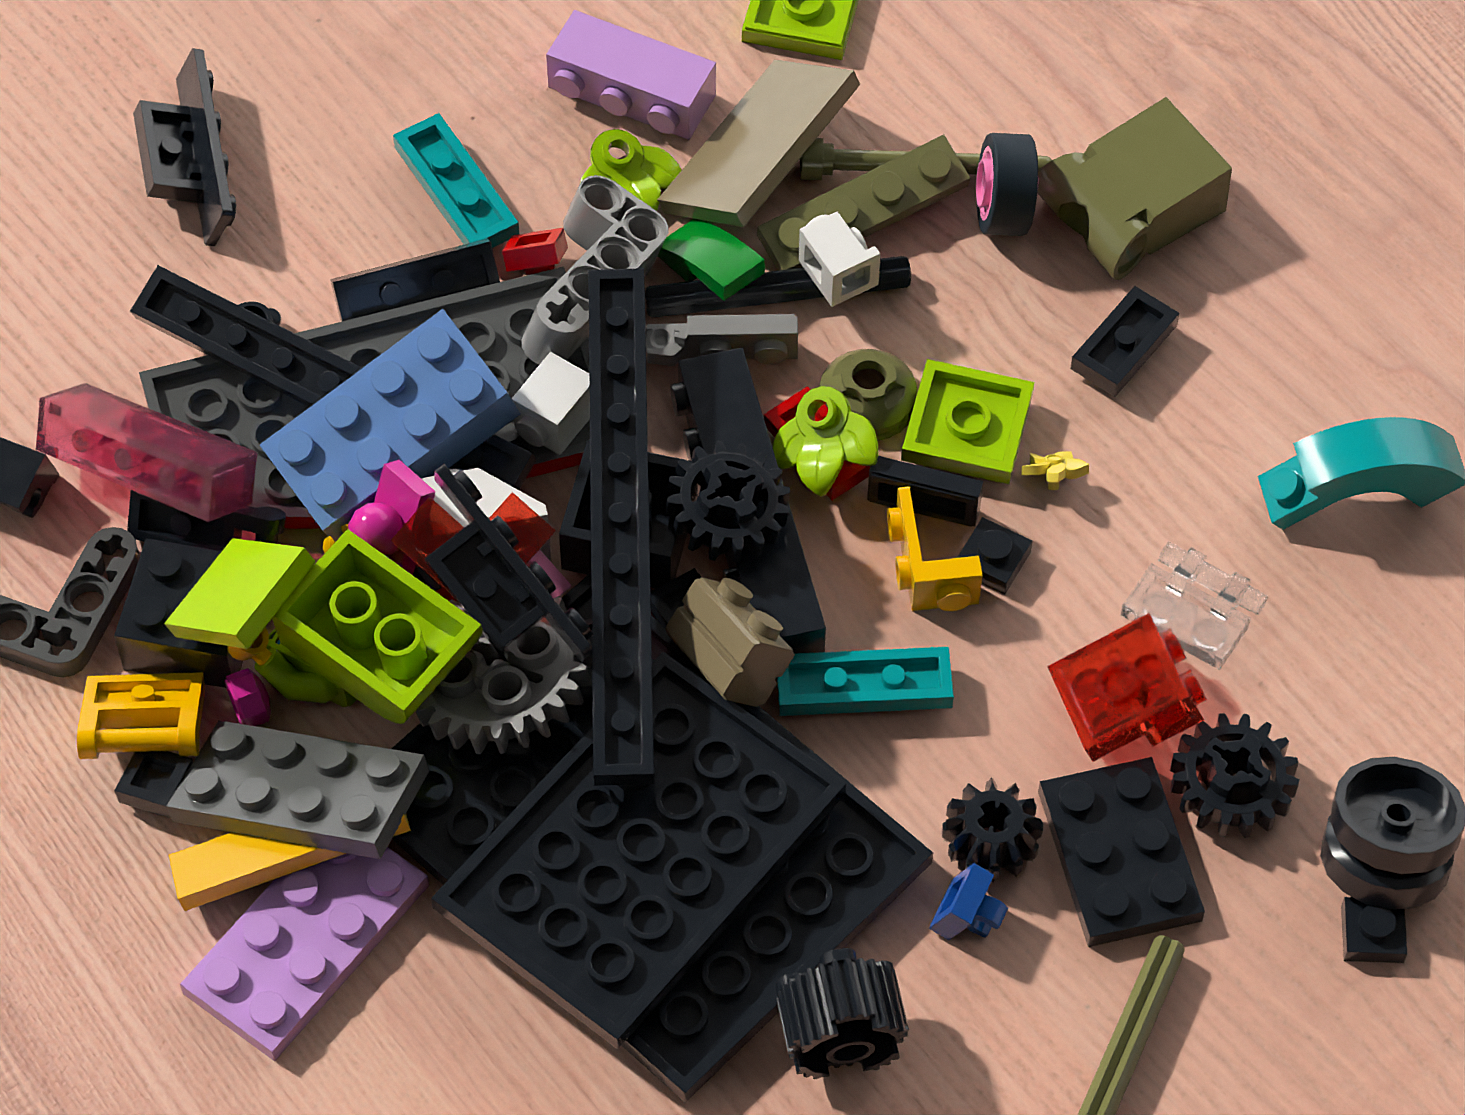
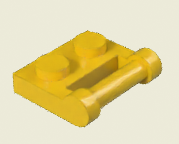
[77,672,205,759]

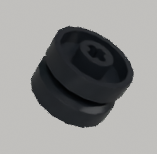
[1320,757,1465,910]

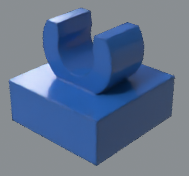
[929,863,1008,940]

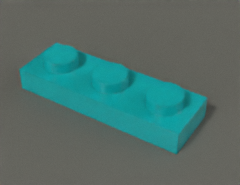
[393,113,519,248]
[777,647,954,716]

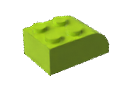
[272,529,483,724]

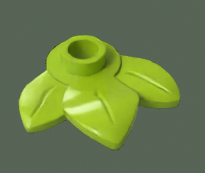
[580,129,682,211]
[773,386,878,496]

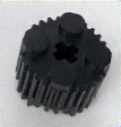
[775,948,909,1079]

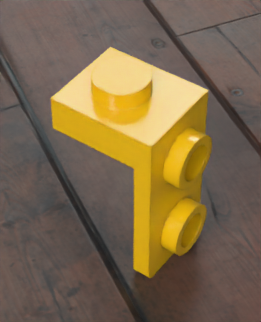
[887,487,983,611]

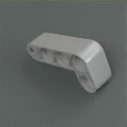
[522,175,669,365]

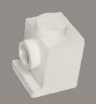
[799,211,880,307]

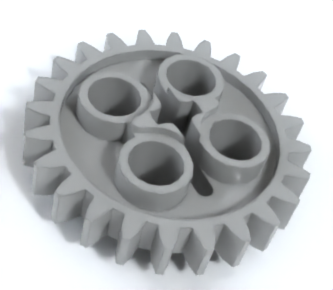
[416,596,592,754]

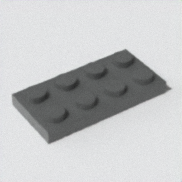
[166,720,430,859]

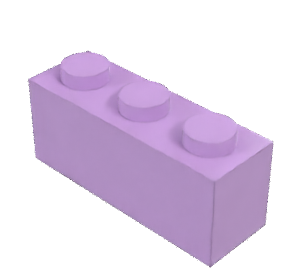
[546,10,716,140]

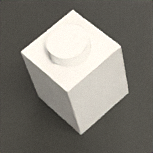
[512,352,590,455]

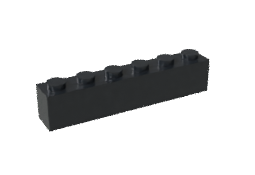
[670,348,826,654]

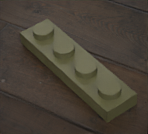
[757,134,970,271]

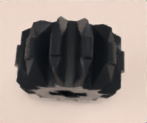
[942,777,1043,882]

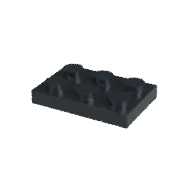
[1038,757,1205,947]

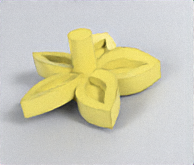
[1022,451,1089,490]

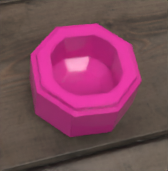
[224,668,271,726]

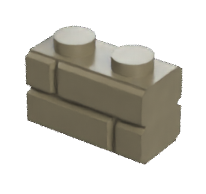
[665,577,795,707]

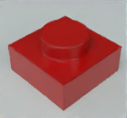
[502,227,568,275]

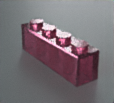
[36,383,257,522]

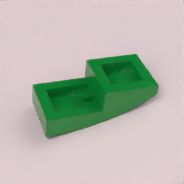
[658,219,765,301]

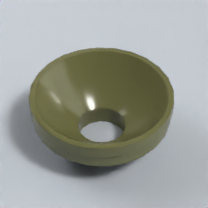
[819,349,917,441]

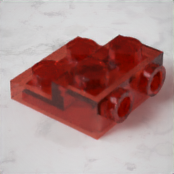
[1047,613,1207,762]

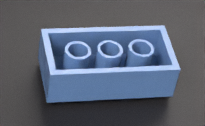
[260,309,521,542]

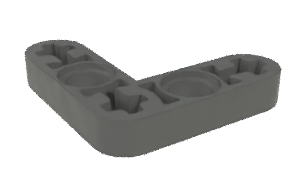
[0,527,140,677]

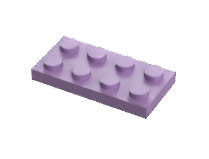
[180,847,429,1061]

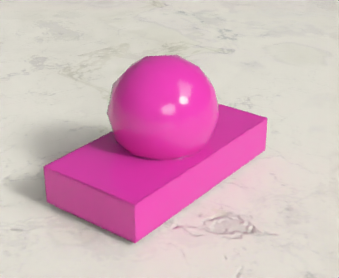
[348,460,436,575]

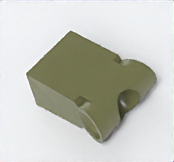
[1037,97,1232,280]

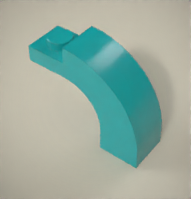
[1258,417,1465,530]

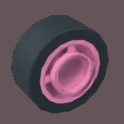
[976,133,1038,236]

